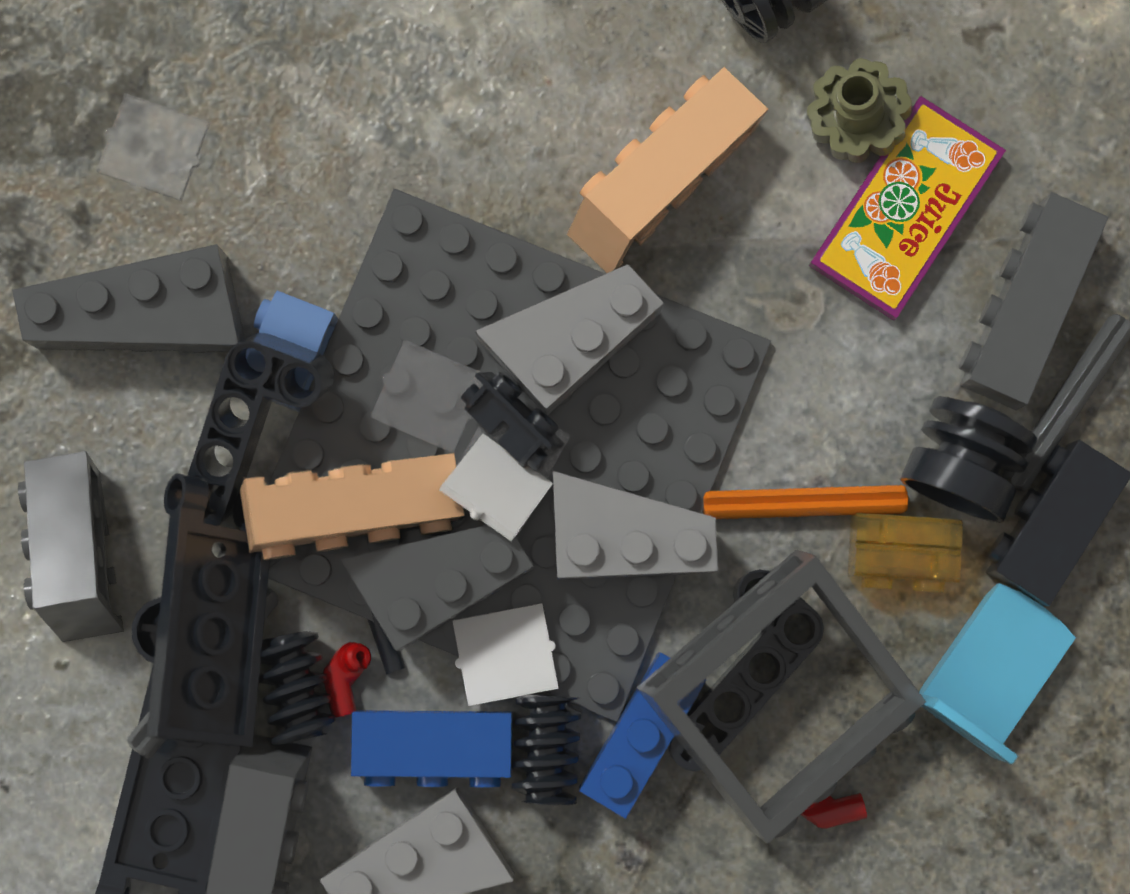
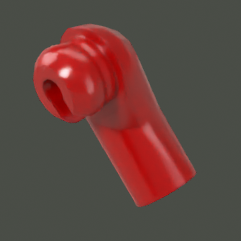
[323,642,371,718]
[800,793,867,829]

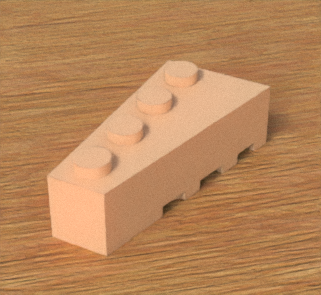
[567,67,768,273]
[240,453,464,560]

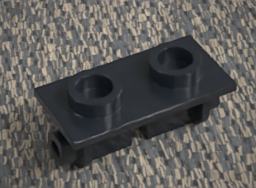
[461,372,565,471]

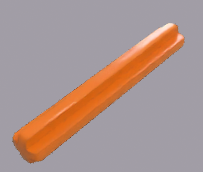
[703,485,909,519]

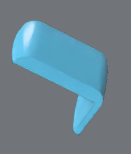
[919,583,1076,764]

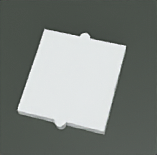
[439,434,553,541]
[453,604,559,706]

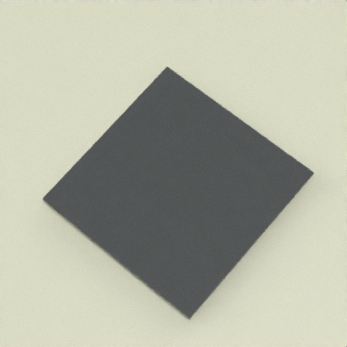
[268,188,771,722]

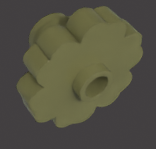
[807,58,912,163]

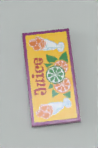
[808,95,1006,321]

